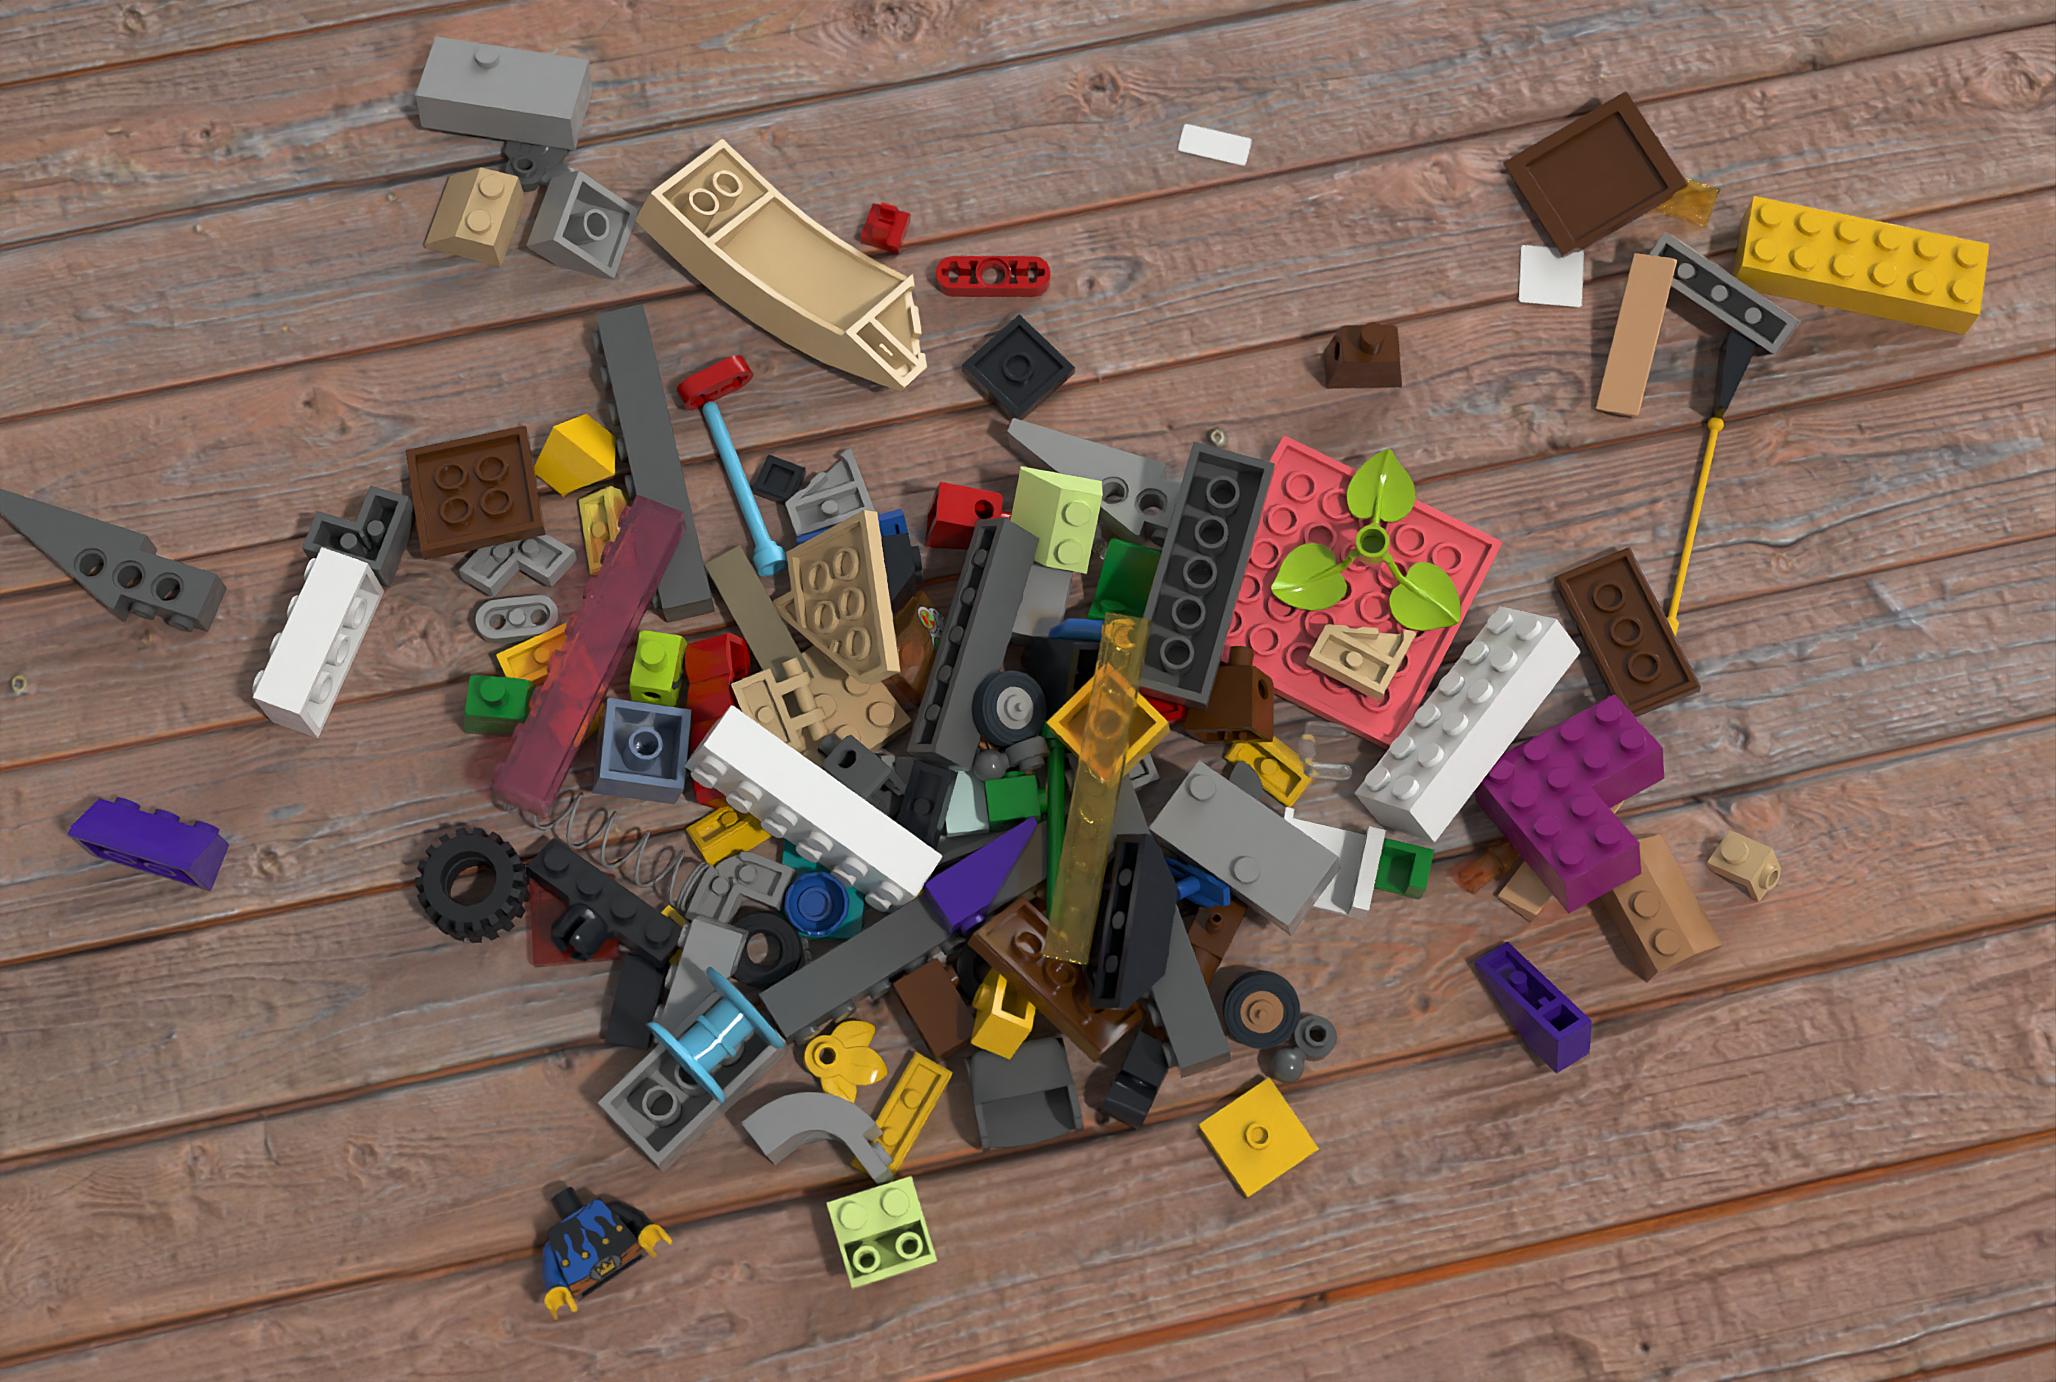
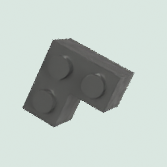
[302,485,416,588]

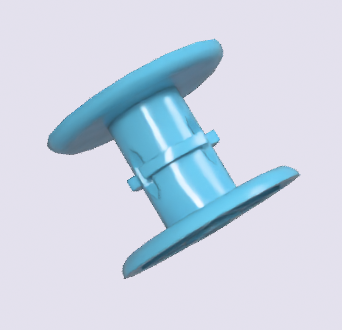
[646,966,785,1105]

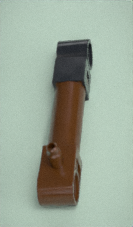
[1100,894,1248,1130]

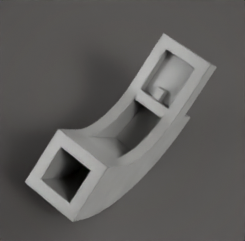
[741,1092,895,1186]

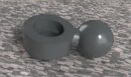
[973,736,1050,782]
[1270,1015,1337,1083]

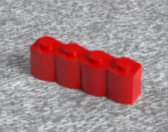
[683,633,750,809]

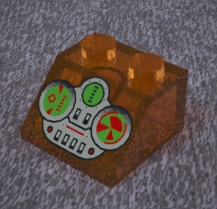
[889,590,947,708]

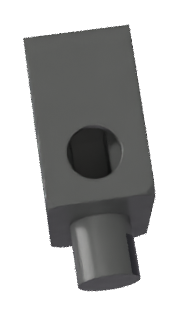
[817,734,907,820]

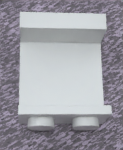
[1283,807,1386,920]

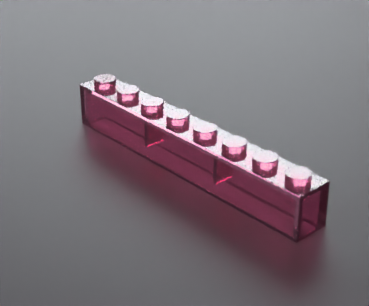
[492,494,686,819]

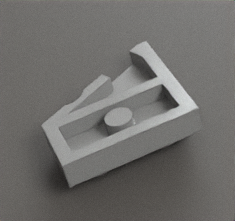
[785,448,875,538]

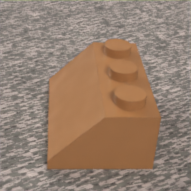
[1600,834,1722,983]

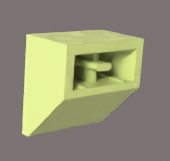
[827,1176,937,1289]

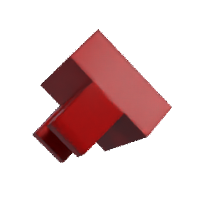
[860,202,911,254]

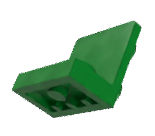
[1087,538,1162,643]

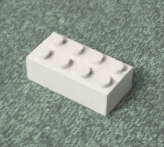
[252,547,384,738]

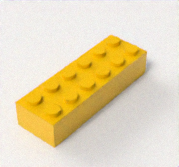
[1733,196,1989,335]

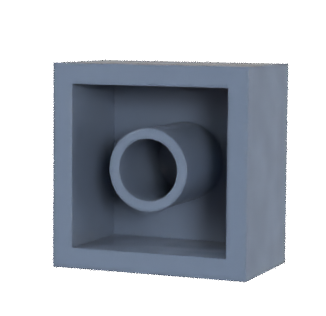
[591,698,691,804]

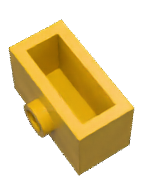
[970,967,1036,1060]

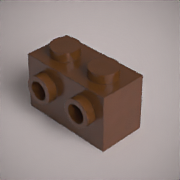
[892,958,977,1064]

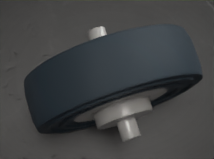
[972,670,1047,747]

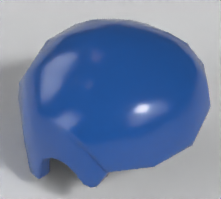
[784,871,850,936]

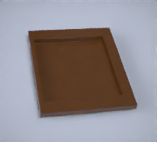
[1503,91,1688,258]

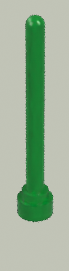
[1039,722,1069,925]

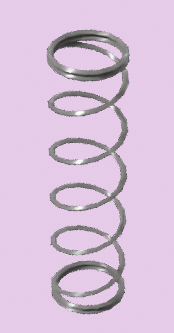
[503,764,710,911]

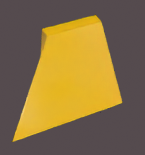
[534,414,617,498]

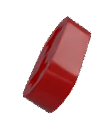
[676,355,753,410]

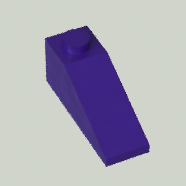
[923,816,1037,936]
[1474,941,1592,1074]

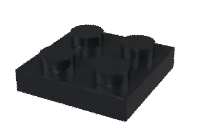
[962,314,1075,420]

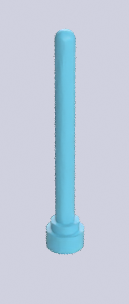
[703,401,788,577]

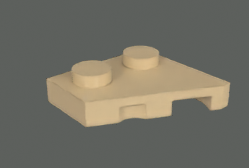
[1306,624,1416,702]

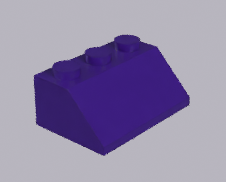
[67,797,229,892]

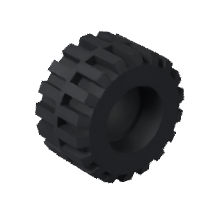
[415,827,530,943]

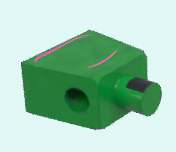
[464,675,549,740]

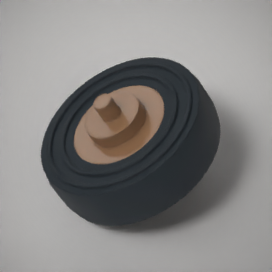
[1222,970,1300,1049]

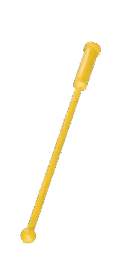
[1667,417,1724,636]

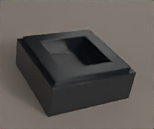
[753,454,806,506]

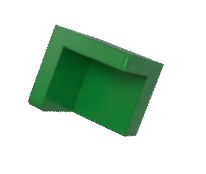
[1374,838,1434,900]

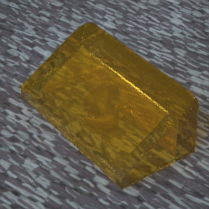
[1654,176,1720,226]

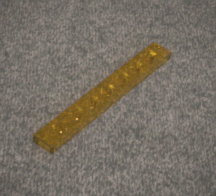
[1043,612,1151,965]

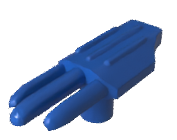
[1164,857,1230,909]

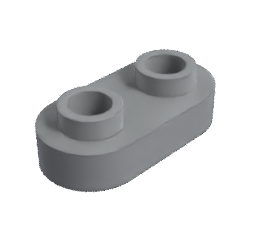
[475,595,561,644]

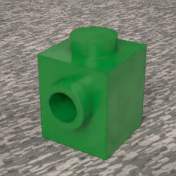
[985,771,1048,832]

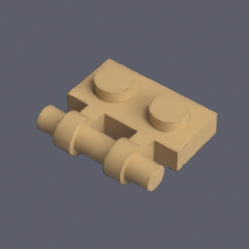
[731,657,829,749]

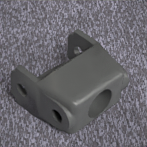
[964,1036,1083,1153]

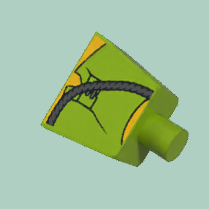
[629,630,688,708]

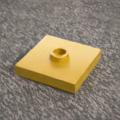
[1198,1077,1319,1199]

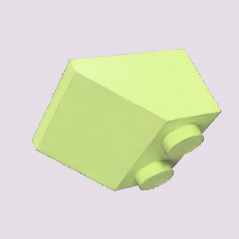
[1010,466,1103,574]

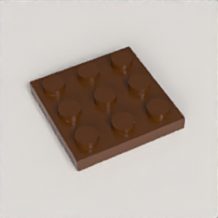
[406,426,546,560]

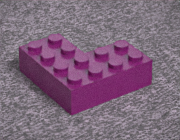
[1475,694,1664,914]

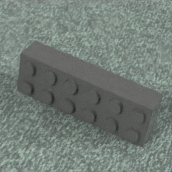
[1125,442,1275,712]

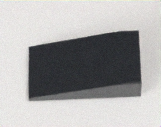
[1711,331,1757,419]

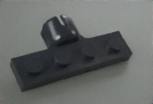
[526,838,683,969]

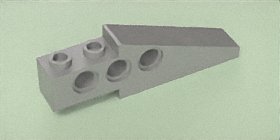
[1007,418,1181,547]

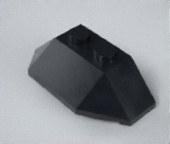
[1081,834,1178,1010]

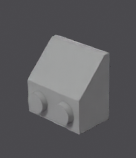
[526,170,639,280]

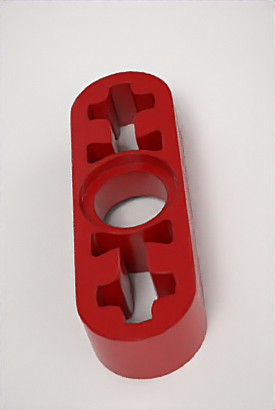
[936,256,1051,297]

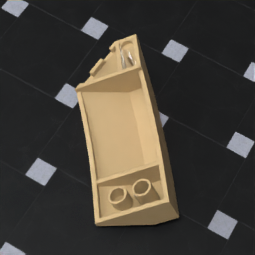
[635,139,927,392]

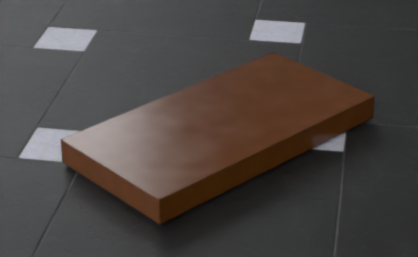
[1554,547,1701,717]
[968,896,1148,1063]

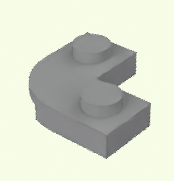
[459,534,577,597]
[685,852,798,925]

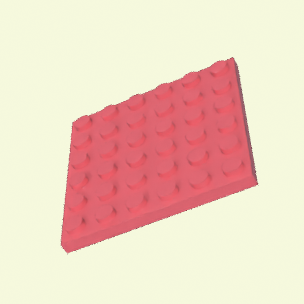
[1219,435,1503,750]

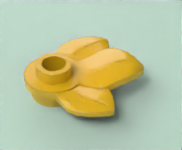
[803,1021,888,1104]

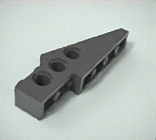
[0,489,227,632]

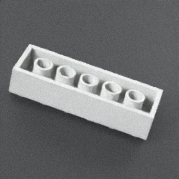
[1354,606,1581,843]
[685,705,942,913]

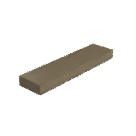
[704,545,814,684]

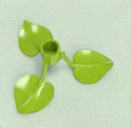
[1271,449,1461,631]

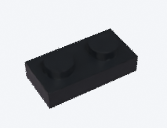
[897,760,958,851]

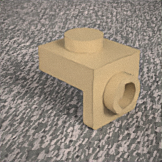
[1707,830,1781,901]

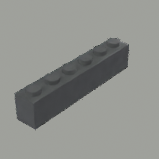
[907,518,1040,771]

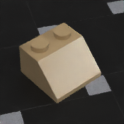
[424,167,525,267]

